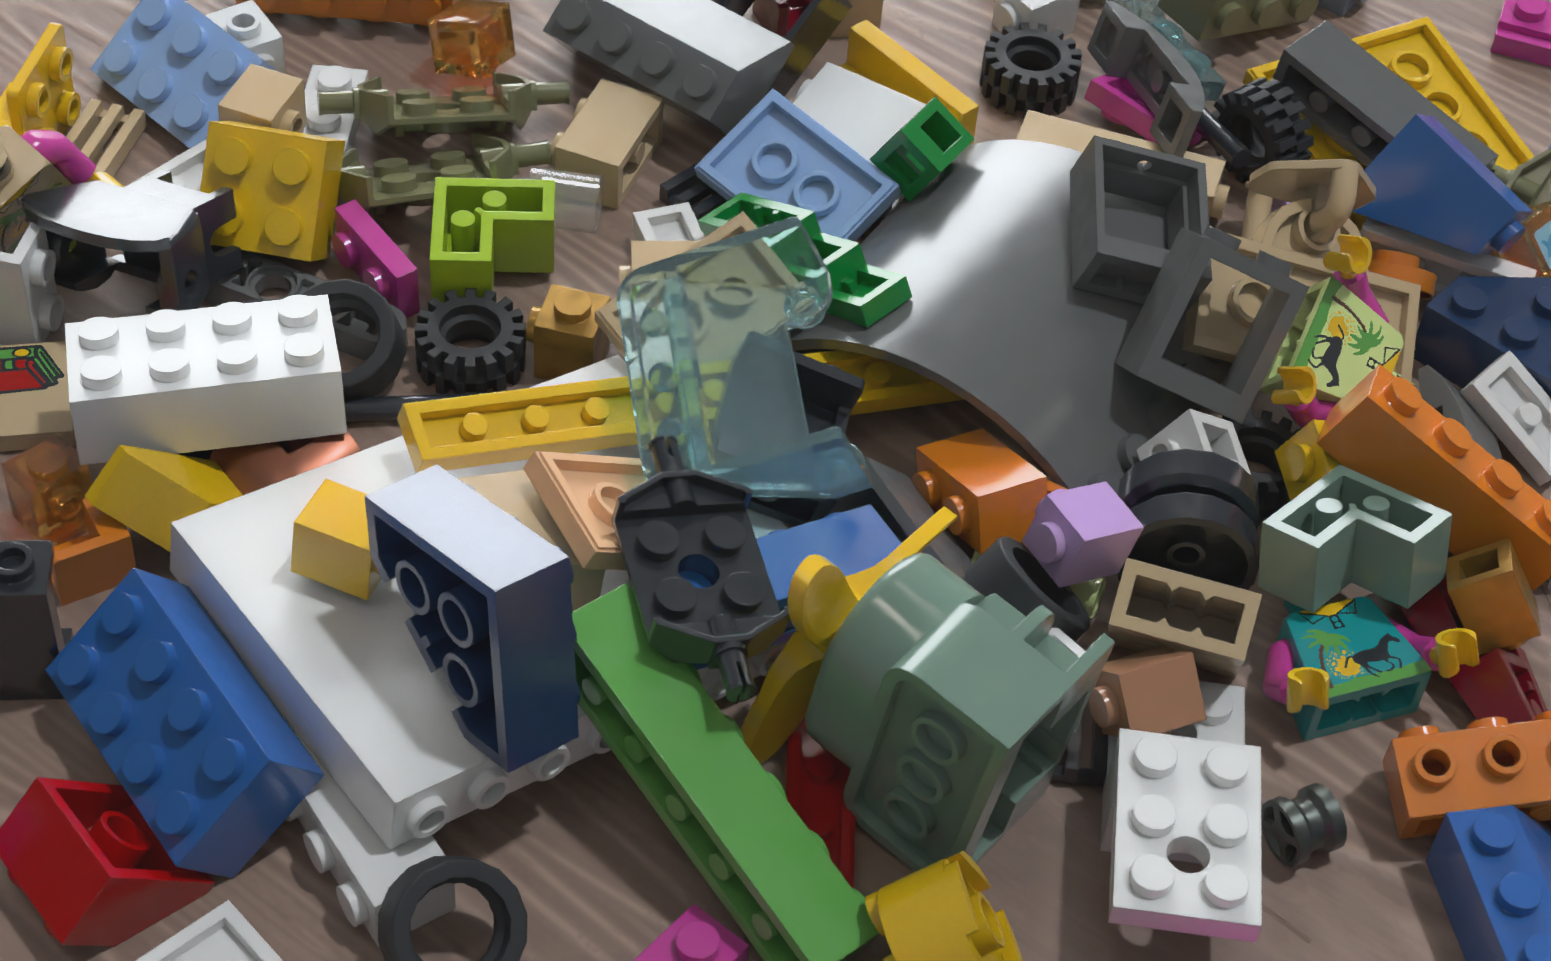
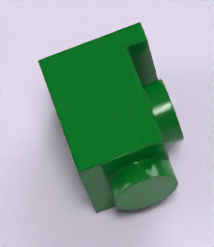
[869,97,975,201]

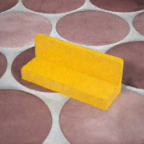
[839,20,979,144]

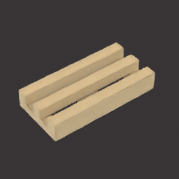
[65,98,147,177]

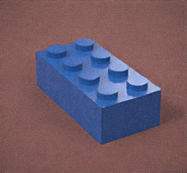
[45,567,325,878]

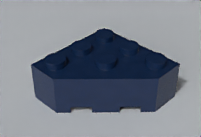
[1414,276,1551,398]
[364,465,580,773]

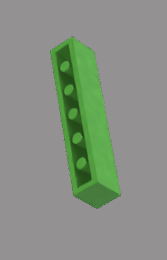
[572,583,880,961]

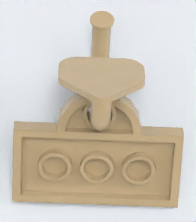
[1182,159,1421,381]

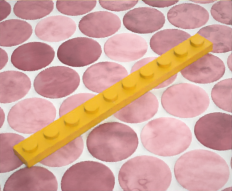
[397,350,964,473]

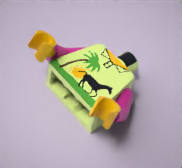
[1259,234,1416,428]

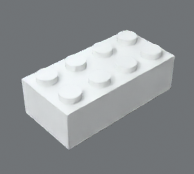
[65,294,347,465]

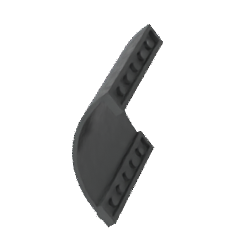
[774,139,1233,494]

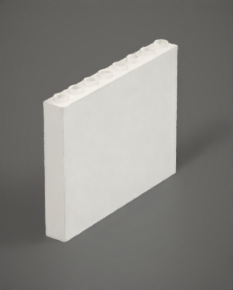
[170,355,789,850]

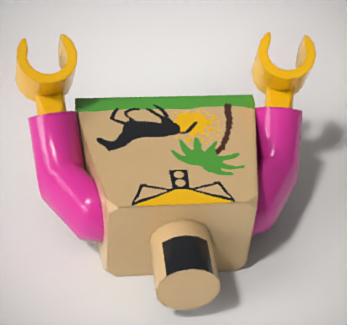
[0,125,124,253]

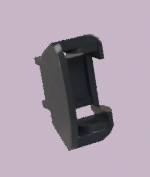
[21,169,243,314]

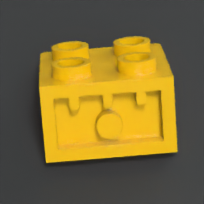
[0,22,81,136]

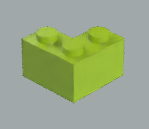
[429,177,555,303]

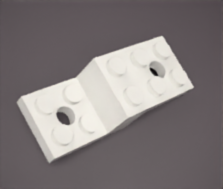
[1100,681,1262,942]

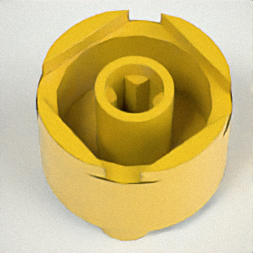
[865,851,1023,961]

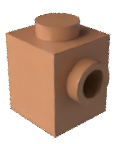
[1089,646,1207,737]

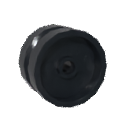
[1116,449,1260,590]

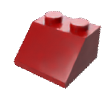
[0,777,214,946]

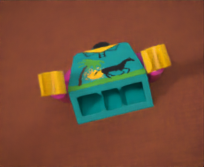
[1262,596,1479,741]

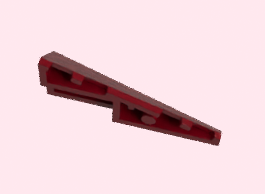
[1397,552,1551,824]

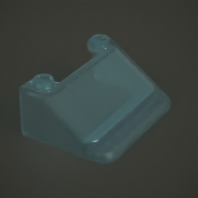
[617,217,873,498]

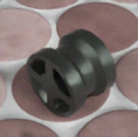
[1261,783,1347,867]

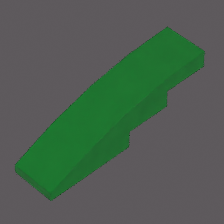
[697,192,913,328]

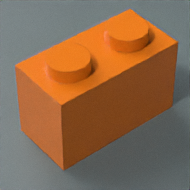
[912,428,1047,555]

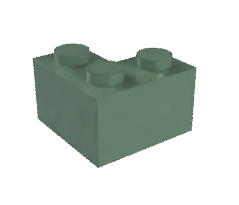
[1258,465,1452,613]

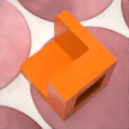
[51,498,136,606]

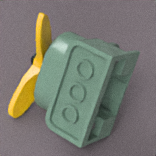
[741,506,1115,872]

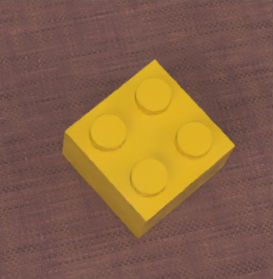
[200,121,346,262]

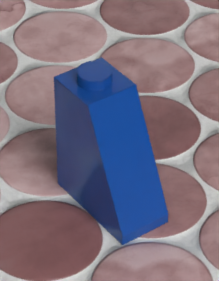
[1352,114,1533,255]

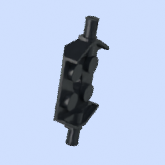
[611,435,790,702]

